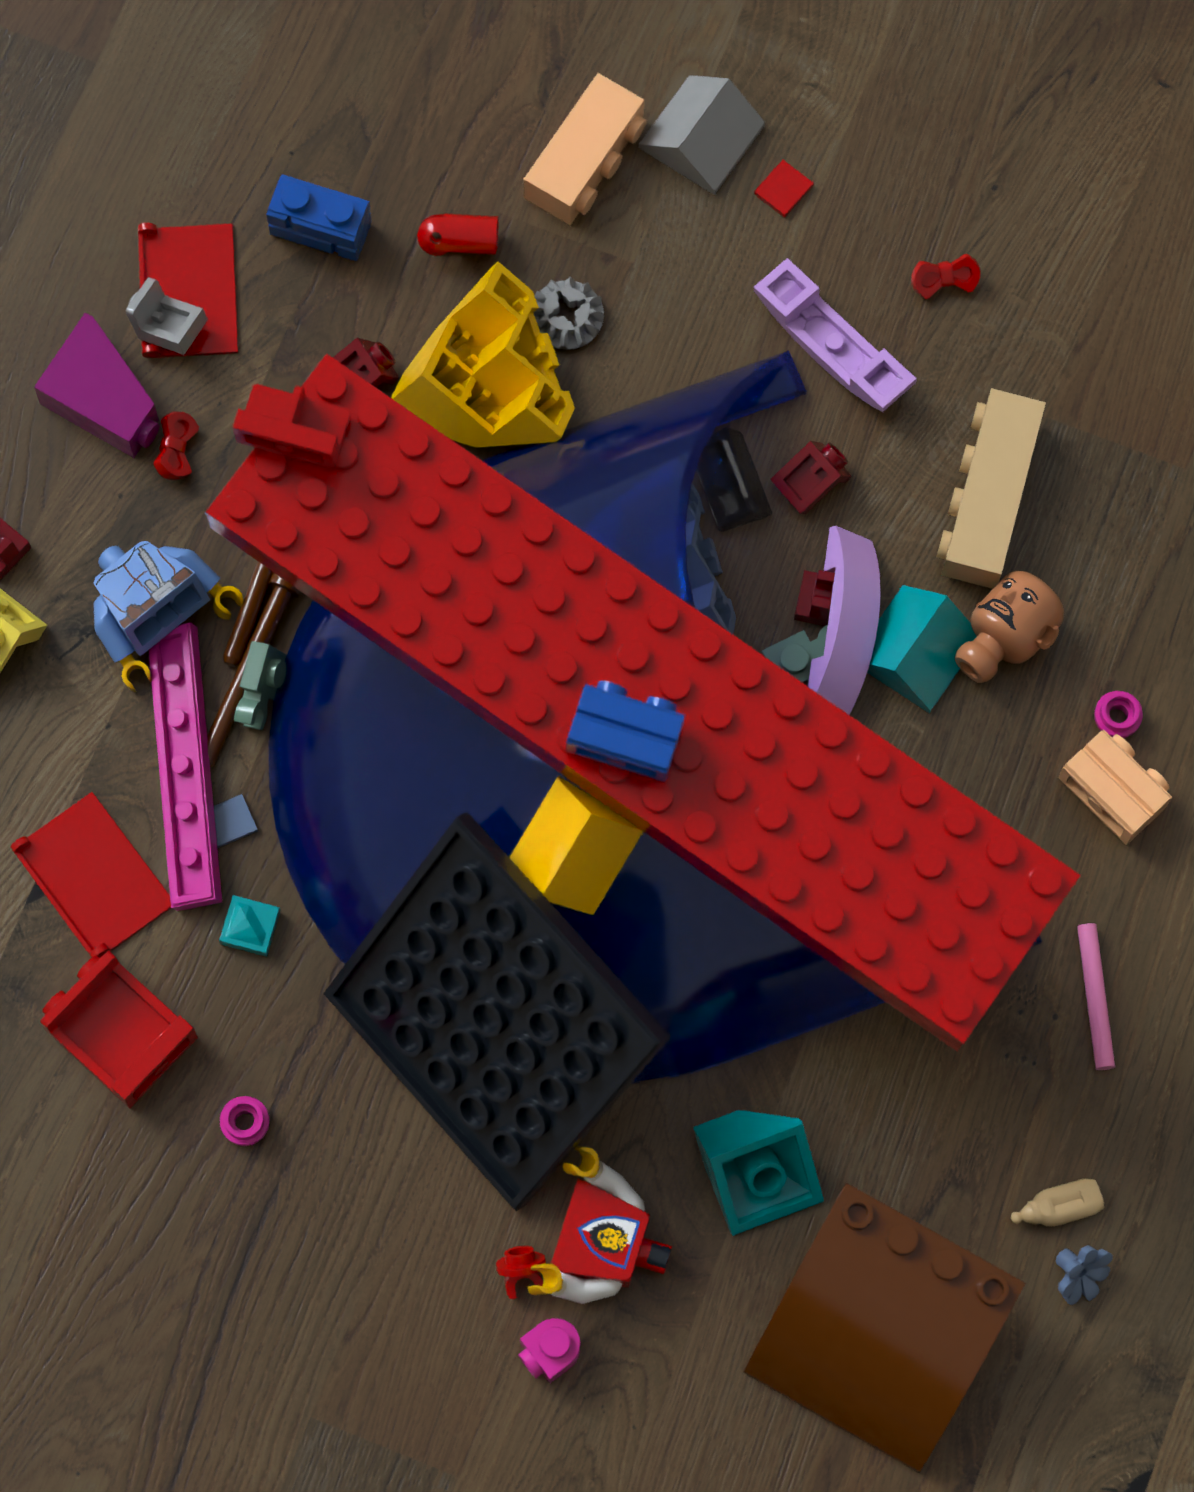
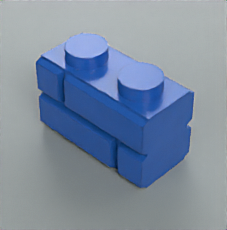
[266,174,372,261]
[566,681,685,782]

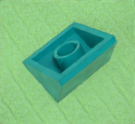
[867,585,977,714]

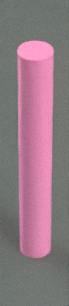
[1077,923,1115,1070]

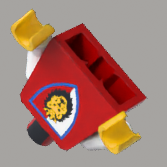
[528,1145,672,1304]

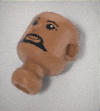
[955,571,1064,683]

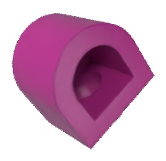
[518,1318,580,1383]

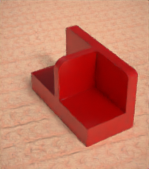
[232,384,351,469]

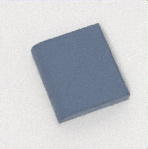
[214,794,258,848]

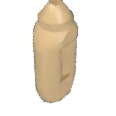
[1011,1179,1104,1227]

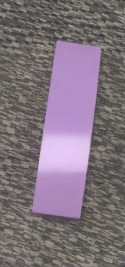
[754,258,917,412]
[808,525,881,715]

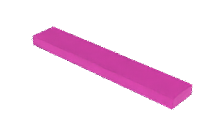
[149,623,222,911]

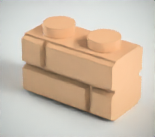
[1058,729,1172,845]

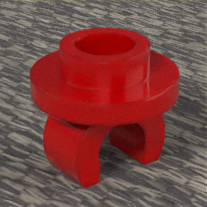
[496,1246,546,1299]

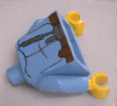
[93,541,243,692]

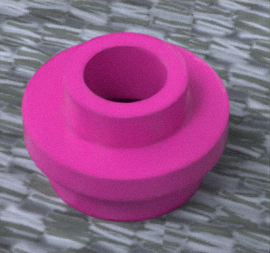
[1094,691,1143,738]
[220,1096,270,1146]

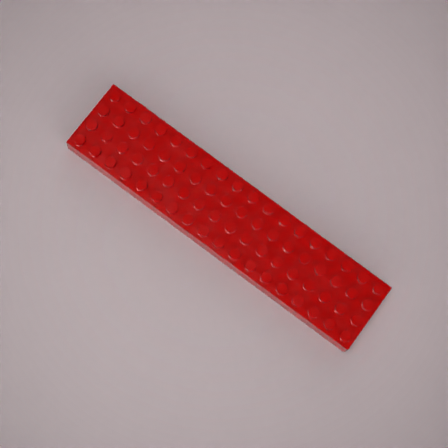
[205,353,1081,1051]

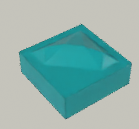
[219,895,281,957]

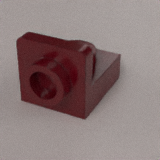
[333,337,400,387]
[770,441,852,514]

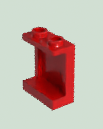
[40,951,198,1109]

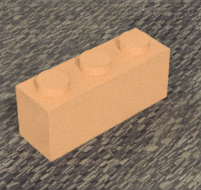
[524,73,647,225]

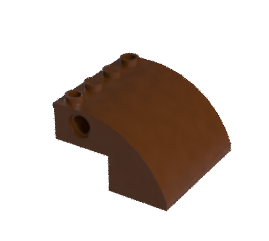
[743,1183,1026,1473]

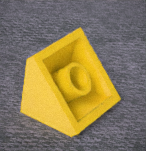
[509,776,643,915]

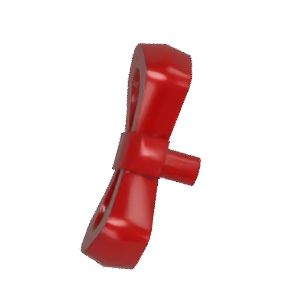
[911,254,981,299]
[153,411,199,480]

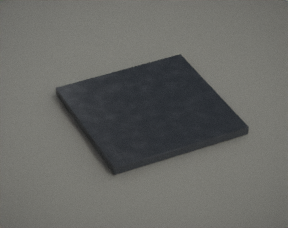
[323,811,671,1211]

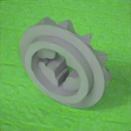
[533,277,604,349]

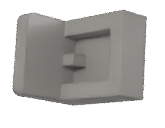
[126,278,208,355]

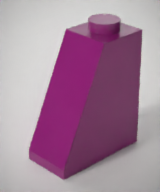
[34,312,160,458]

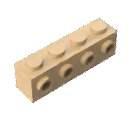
[936,388,1046,589]

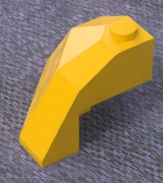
[391,262,575,447]

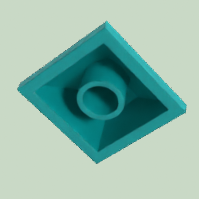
[693,1110,824,1236]

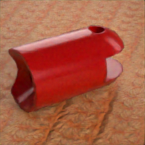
[417,214,499,256]

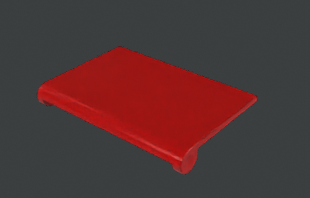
[138,222,238,358]
[10,792,171,958]

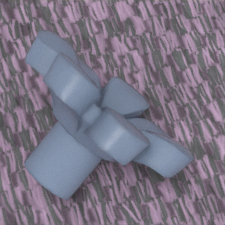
[1056,1245,1113,1305]

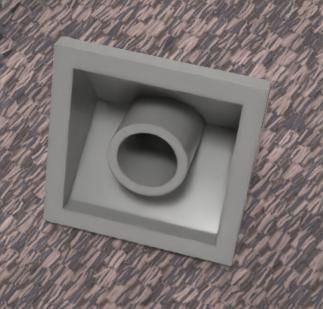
[639,75,765,195]

